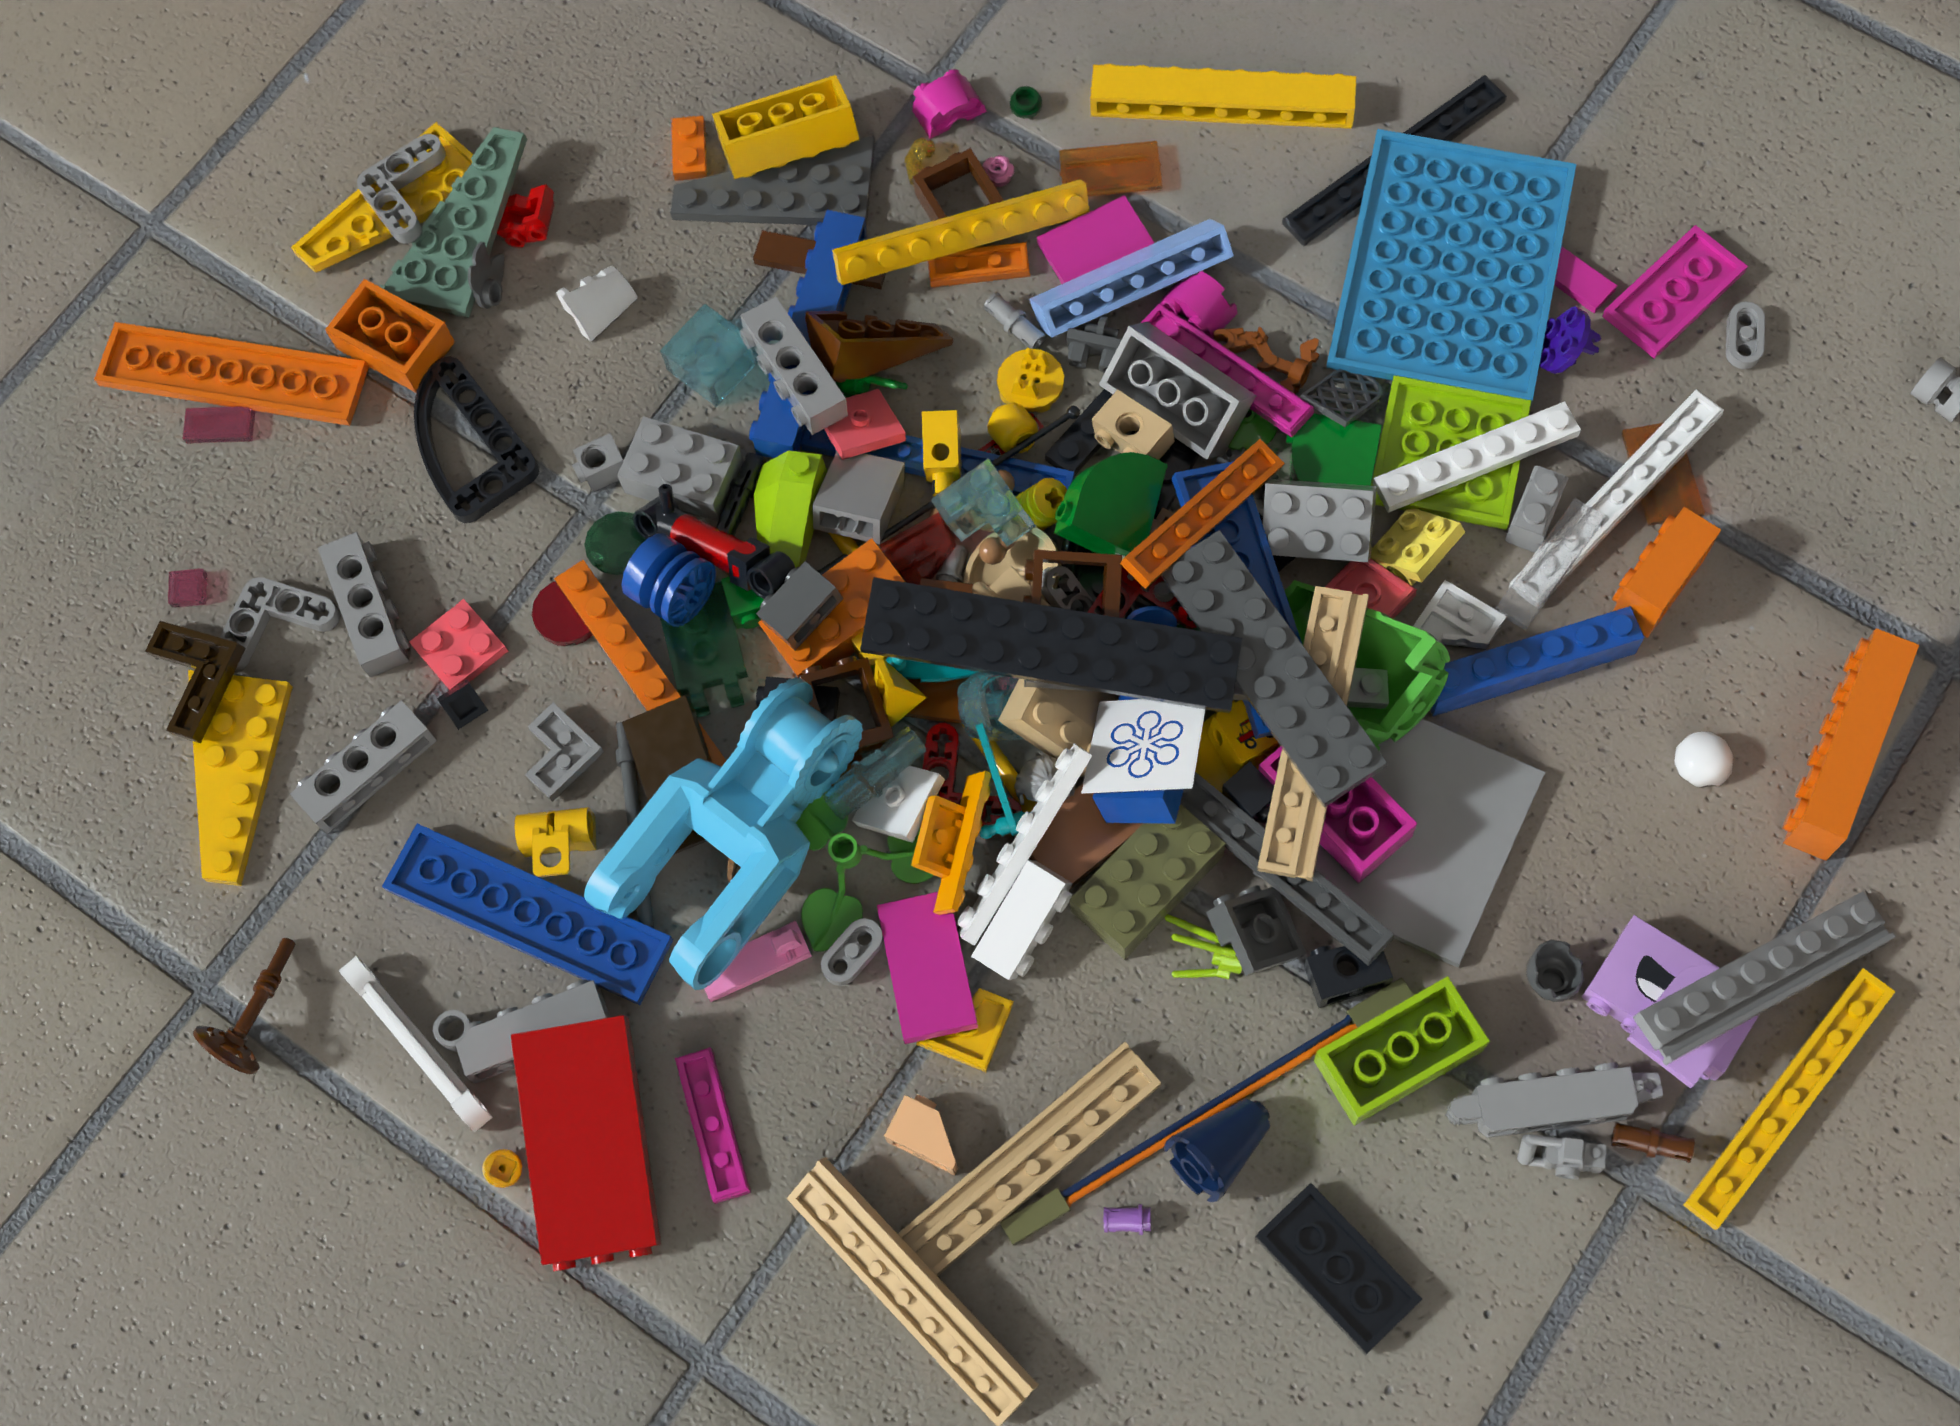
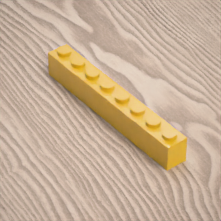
[1090,63,1356,129]

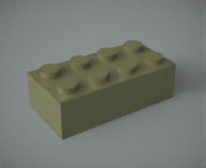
[1070,804,1226,960]

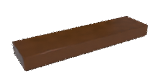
[753,230,886,289]

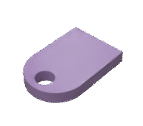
[1627,965,1740,1088]

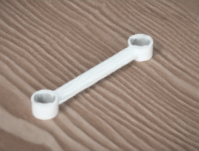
[339,955,492,1132]

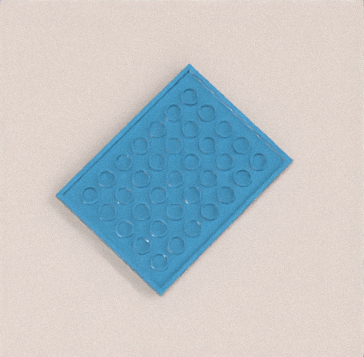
[1326,129,1576,407]

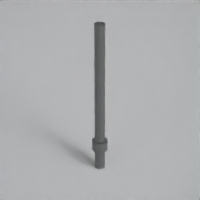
[615,721,654,928]

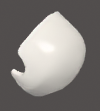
[1674,732,1733,787]

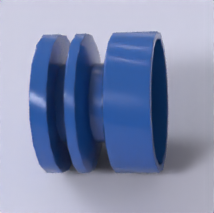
[621,533,716,627]

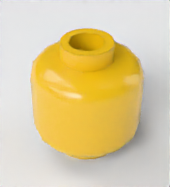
[987,403,1038,453]

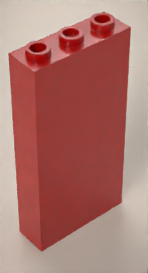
[511,1015,661,1271]

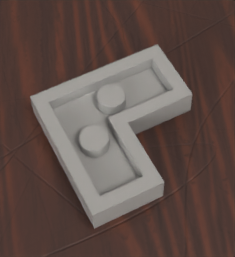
[525,702,604,802]

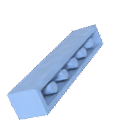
[1029,219,1234,338]

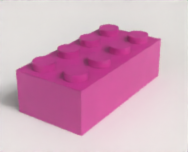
[1259,746,1417,884]

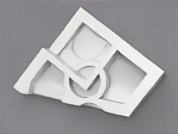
[556,266,638,342]

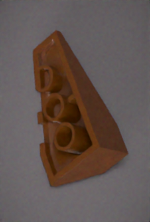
[805,311,954,382]

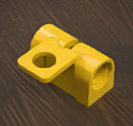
[514,807,596,877]

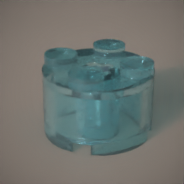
[957,672,1023,741]

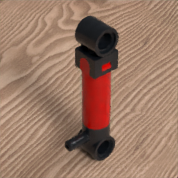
[633,484,795,599]

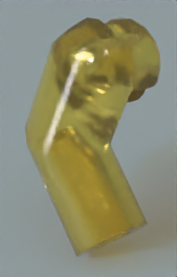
[904,137,935,186]

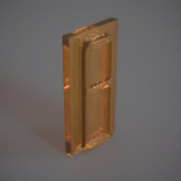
[1059,141,1162,196]
[1621,423,1705,526]

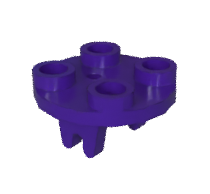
[1539,306,1601,374]

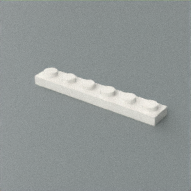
[1373,401,1581,513]
[957,744,1092,946]

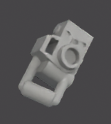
[1517,1134,1606,1179]

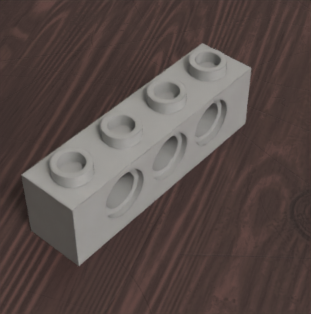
[739,297,848,435]
[318,532,410,678]
[290,700,437,834]

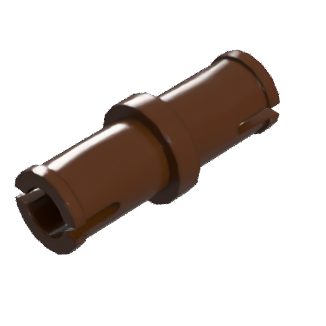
[1611,1122,1695,1163]

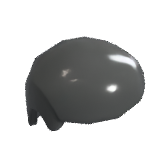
[1526,940,1584,1002]

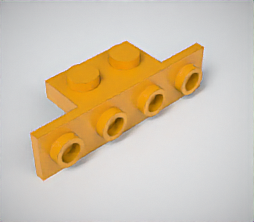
[911,771,991,915]

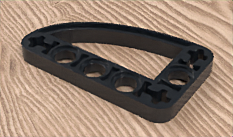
[414,356,539,524]

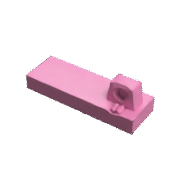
[704,921,812,1002]

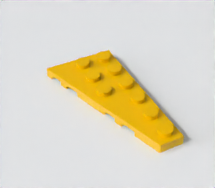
[291,122,474,273]
[188,670,293,886]

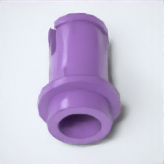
[1103,1204,1151,1235]

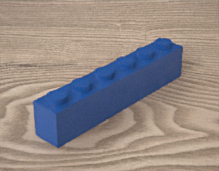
[1430,606,1644,717]

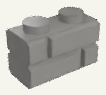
[1505,466,1568,553]

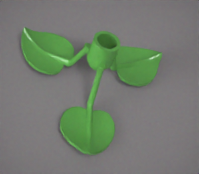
[796,791,934,952]

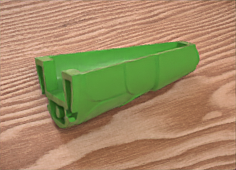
[1284,580,1450,751]

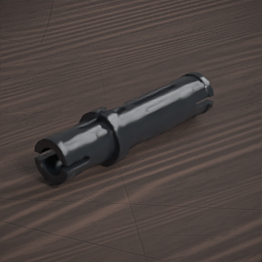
[716,453,766,536]

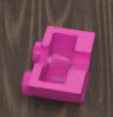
[912,69,987,139]
[1160,271,1238,339]

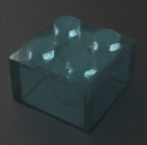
[660,304,758,407]

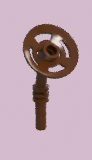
[193,938,296,1074]

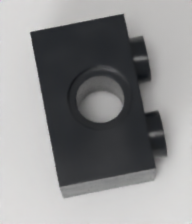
[1304,945,1394,1008]

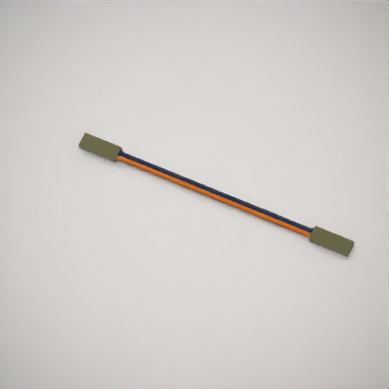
[1000,977,1414,1246]

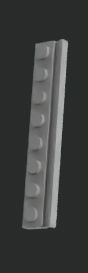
[1633,891,1896,1066]

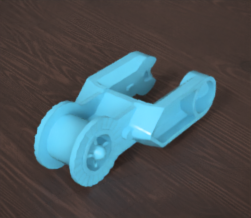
[584,677,863,990]

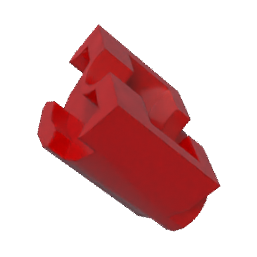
[497,184,555,248]

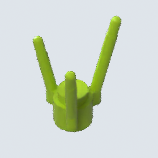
[1165,914,1242,980]

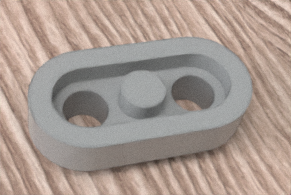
[1726,302,1765,369]
[821,918,884,986]

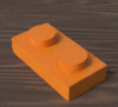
[671,115,707,181]

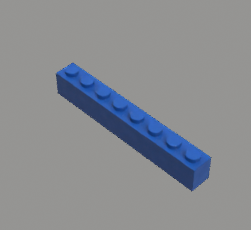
[749,210,867,458]

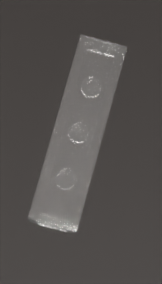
[1495,498,1605,630]

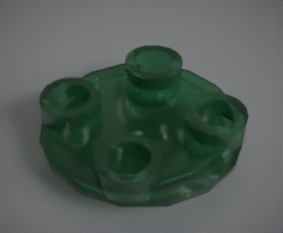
[584,511,646,575]

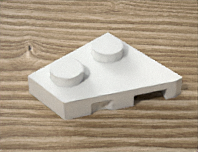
[1413,580,1507,649]

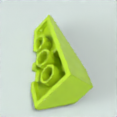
[754,450,828,567]

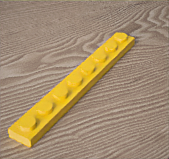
[832,179,1090,285]
[1683,968,1896,1230]

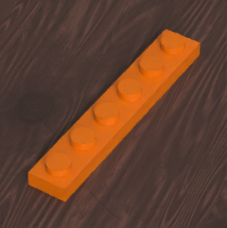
[1120,439,1285,589]

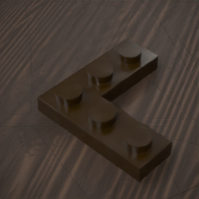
[145,621,246,744]

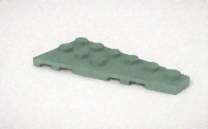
[379,127,527,318]

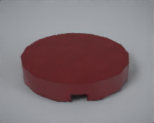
[532,581,593,646]

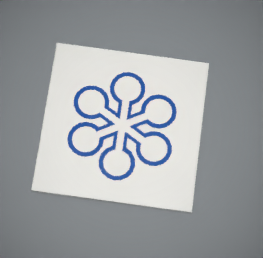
[1081,699,1206,794]

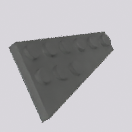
[670,135,875,227]

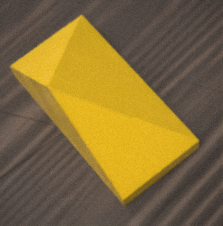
[874,658,927,727]

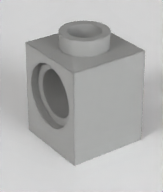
[572,433,623,492]

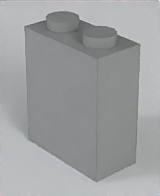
[813,452,904,544]

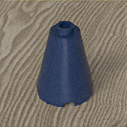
[1164,1099,1270,1202]

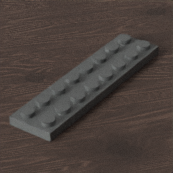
[1161,530,1387,807]

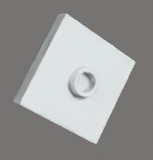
[852,759,945,843]

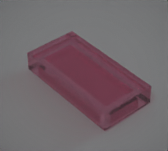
[183,406,255,444]

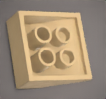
[998,679,1119,777]

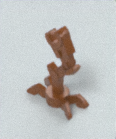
[1213,326,1319,394]

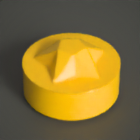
[482,1149,522,1188]

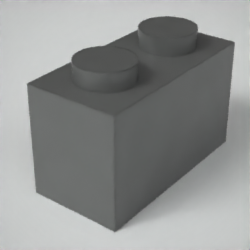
[756,561,843,650]

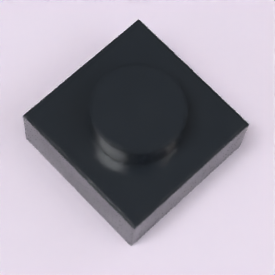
[437,679,488,730]

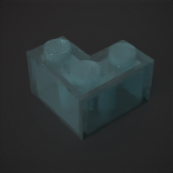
[930,458,1036,547]

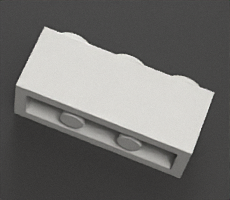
[971,860,1073,980]

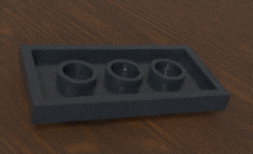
[1255,1183,1423,1356]

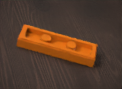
[928,242,1030,288]

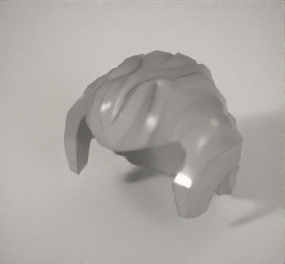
[1014,755,1075,805]

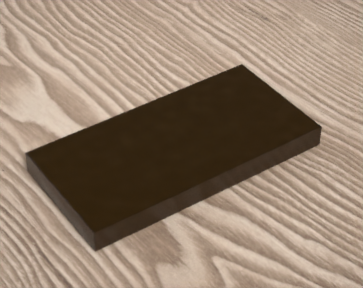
[622,695,712,855]

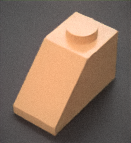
[884,1095,958,1176]

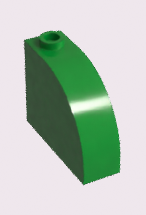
[1286,413,1382,486]
[1054,452,1168,556]

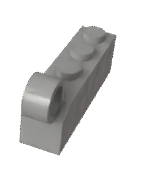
[433,980,610,1084]

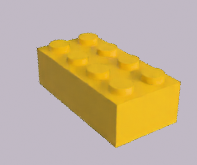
[712,75,860,179]

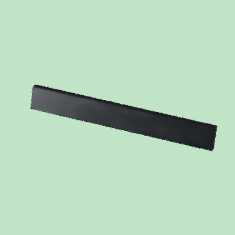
[1282,75,1507,246]

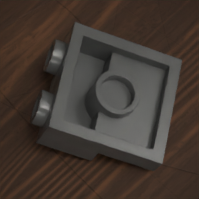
[1206,885,1307,976]

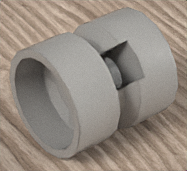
[1910,357,1960,423]

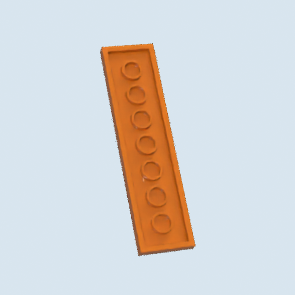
[94,322,369,426]

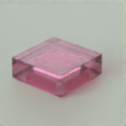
[168,568,207,608]

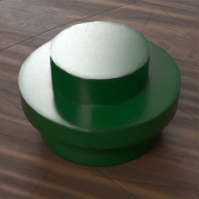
[1010,86,1042,118]

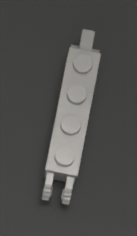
[1445,1063,1663,1138]

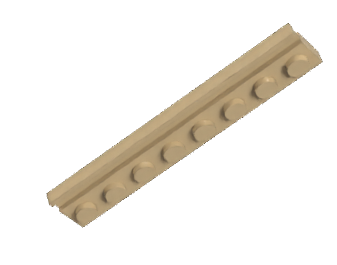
[1258,586,1369,881]
[898,1042,1161,1277]
[786,1157,1039,1426]

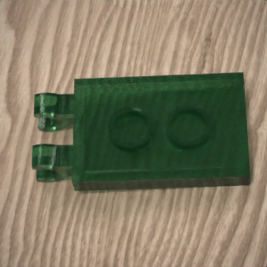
[660,581,748,718]

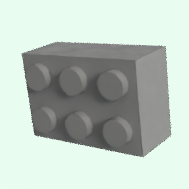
[617,416,744,522]
[1263,479,1377,562]

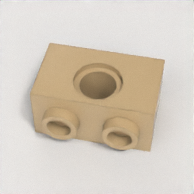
[1092,390,1175,460]

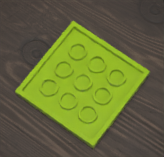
[1371,375,1531,530]

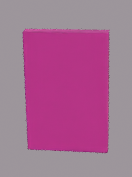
[1037,195,1154,284]

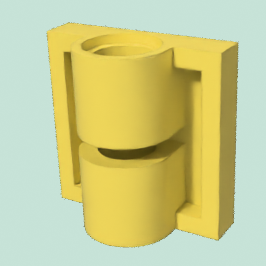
[1371,508,1465,586]

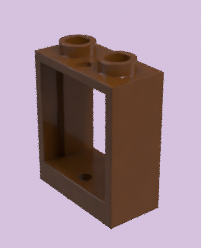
[912,148,1004,221]
[1023,550,1122,618]
[798,656,894,756]

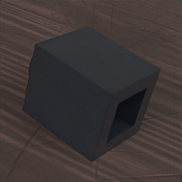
[1222,762,1274,823]

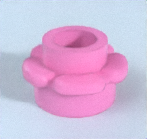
[983,155,1014,187]

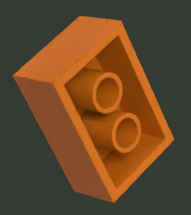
[325,278,455,393]
[1612,507,1721,638]

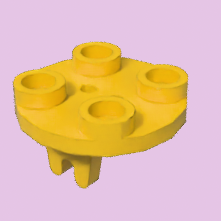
[997,348,1064,413]

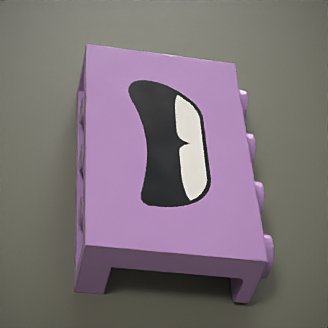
[1582,915,1760,1081]

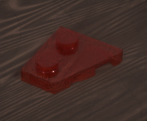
[879,512,957,585]

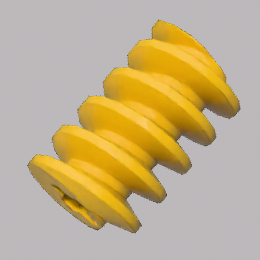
[1002,478,1067,531]

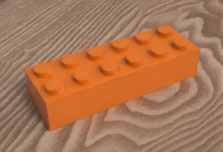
[1782,628,1919,861]

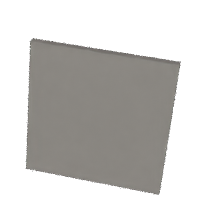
[1253,719,1545,968]

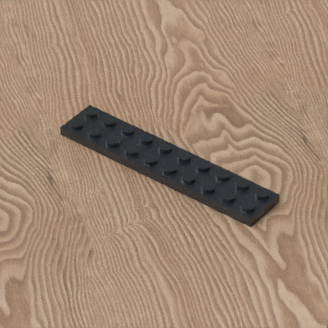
[860,577,1242,713]

